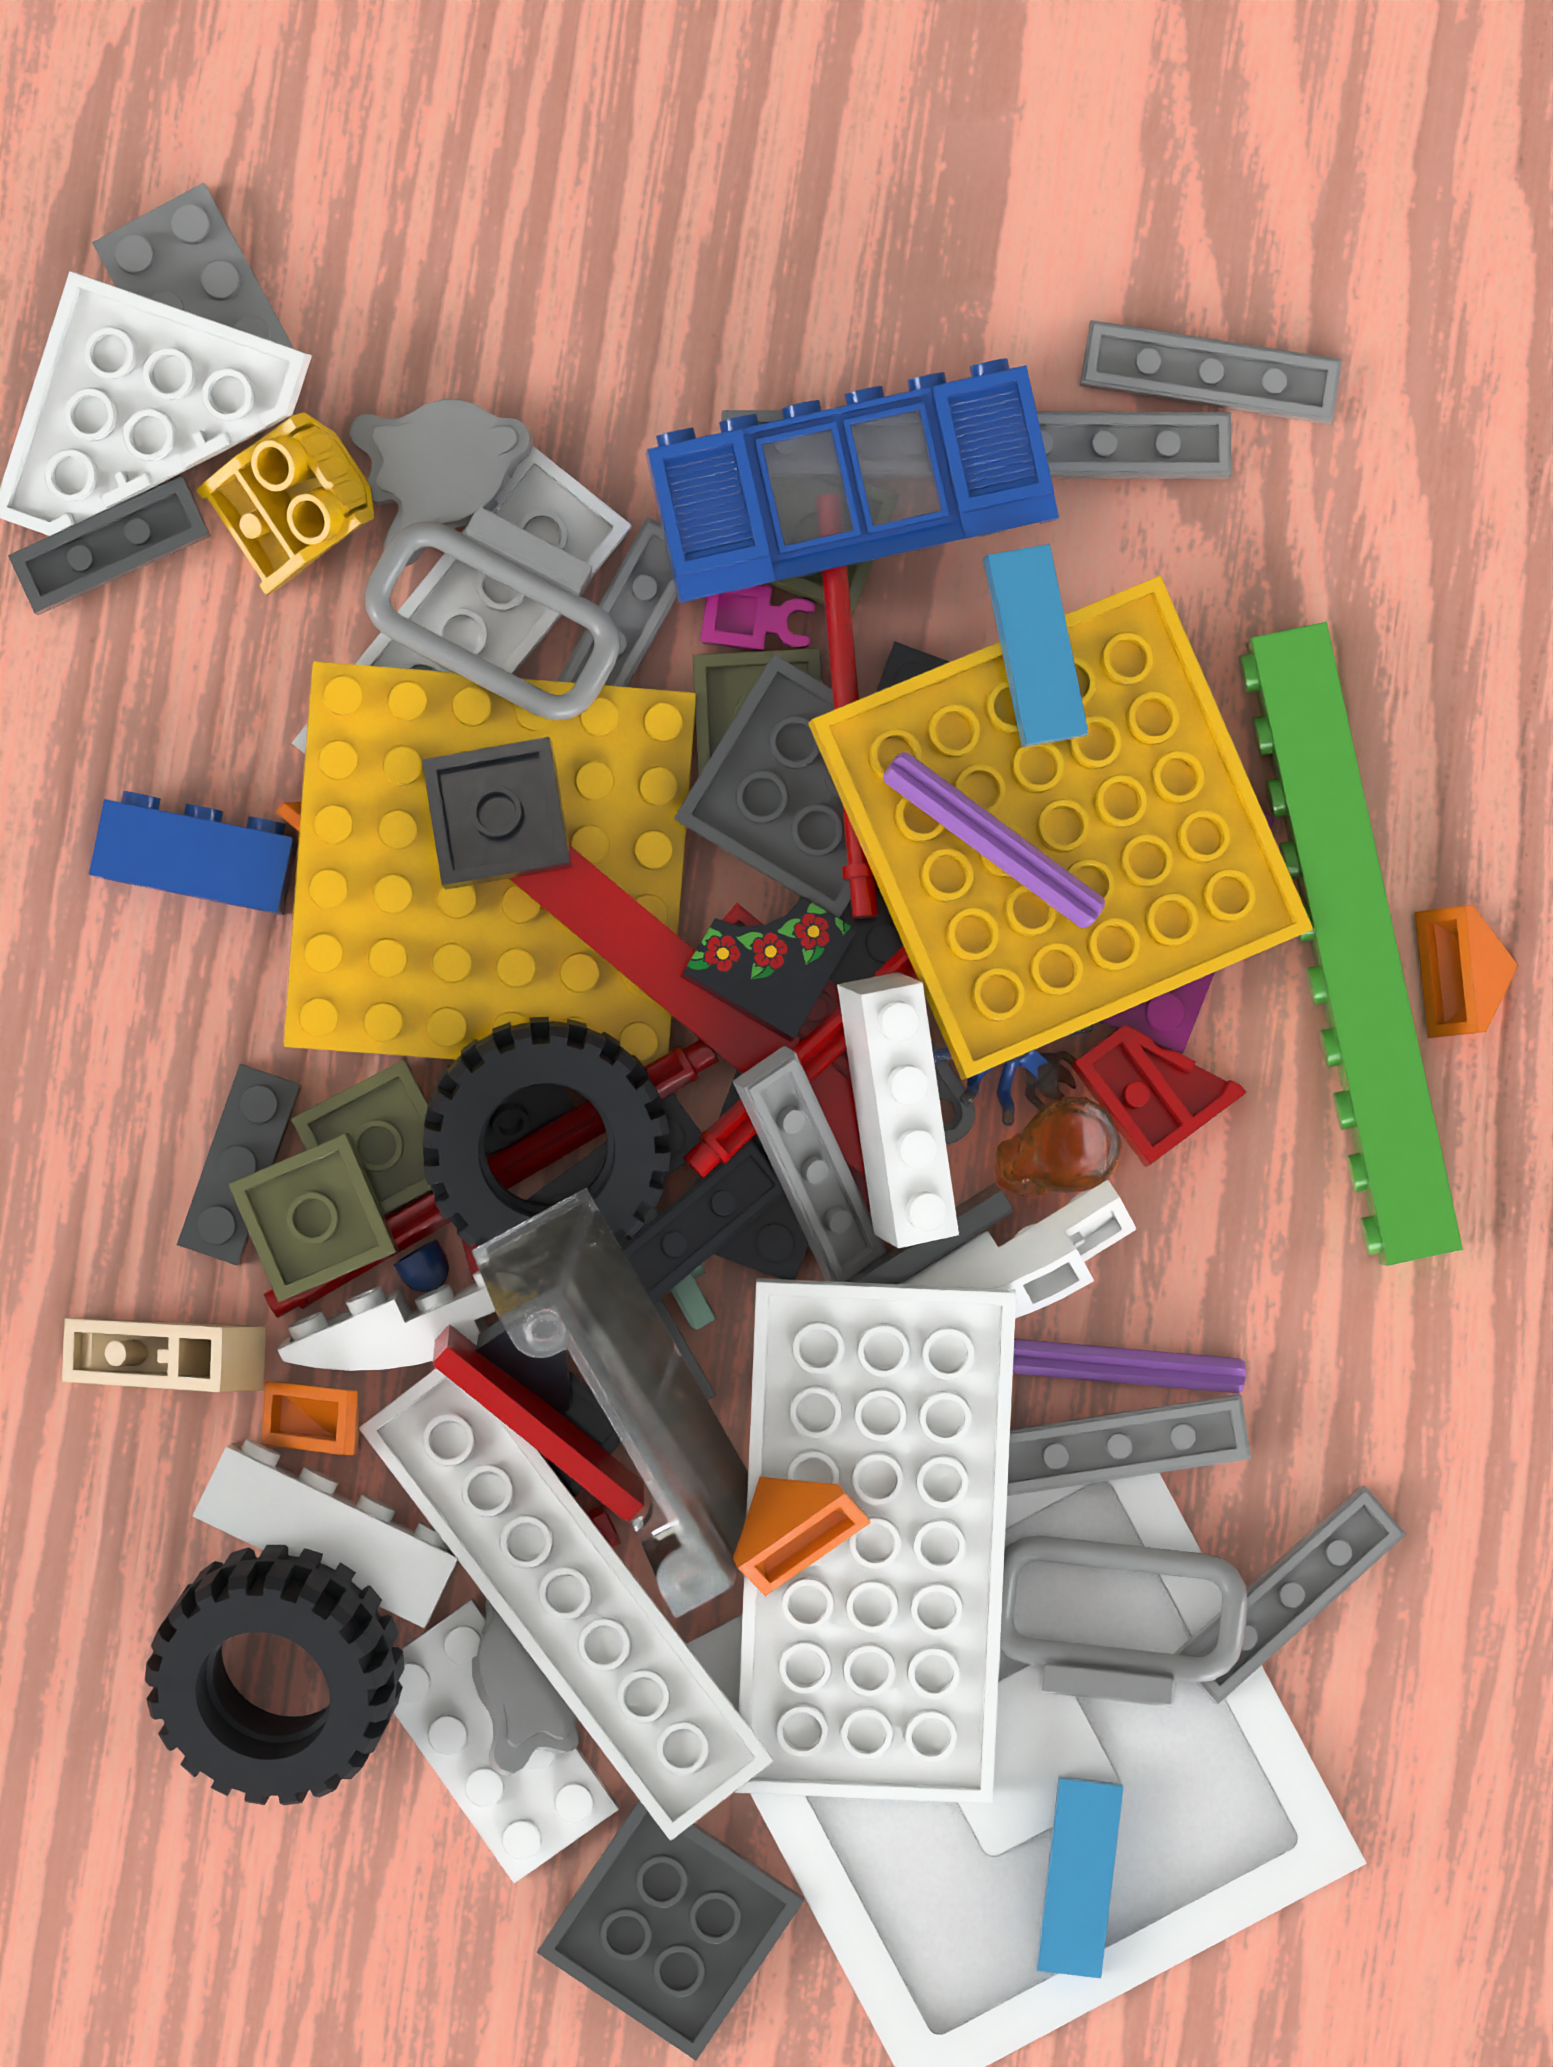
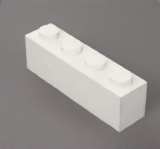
[837,972,959,1248]
[193,1439,458,1628]

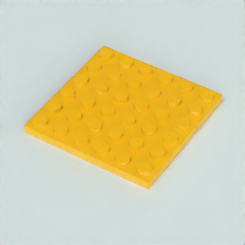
[808,575,1313,1080]
[283,661,697,1067]

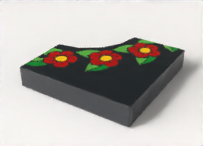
[681,897,858,1042]

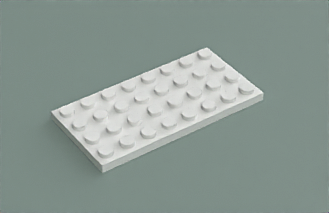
[735,1278,1016,1804]

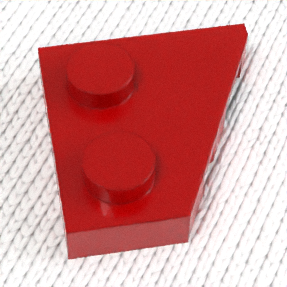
[1070,1024,1246,1167]

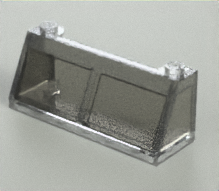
[472,1187,749,1619]

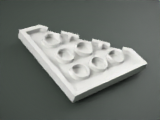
[0,271,312,536]

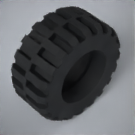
[422,1017,671,1272]
[145,1545,405,1805]

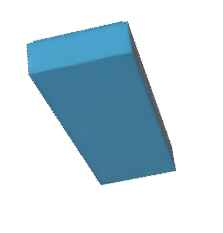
[983,544,1089,748]
[1036,1776,1124,1979]

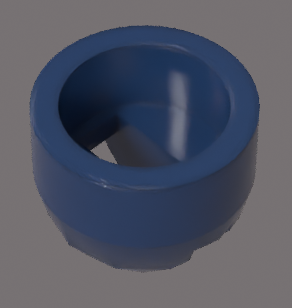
[393,1239,449,1292]

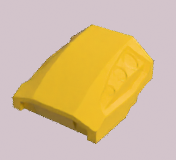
[196,412,374,595]

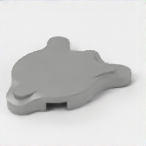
[350,399,533,566]
[472,1599,579,1775]

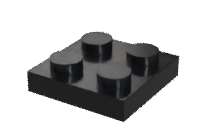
[422,737,573,890]

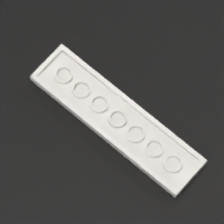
[359,1369,774,1841]

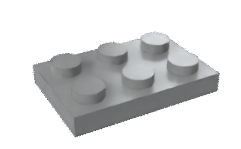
[92,182,294,349]

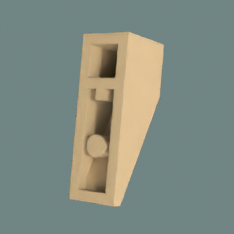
[62,1318,266,1392]

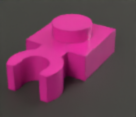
[700,585,815,651]

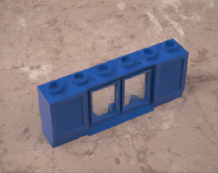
[645,358,1059,604]

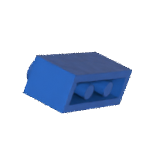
[89,791,298,915]

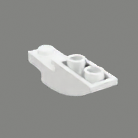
[899,1180,1136,1318]
[278,1260,538,1371]

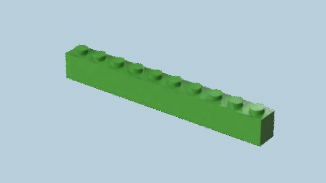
[1239,622,1463,1266]

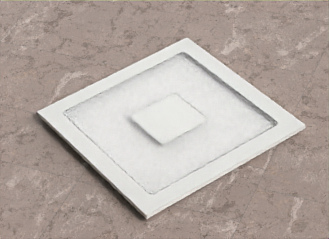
[686,1410,1367,2067]

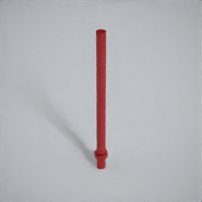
[815,494,878,918]

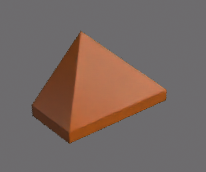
[1415,905,1518,1038]
[261,1381,361,1455]
[733,1477,871,1596]

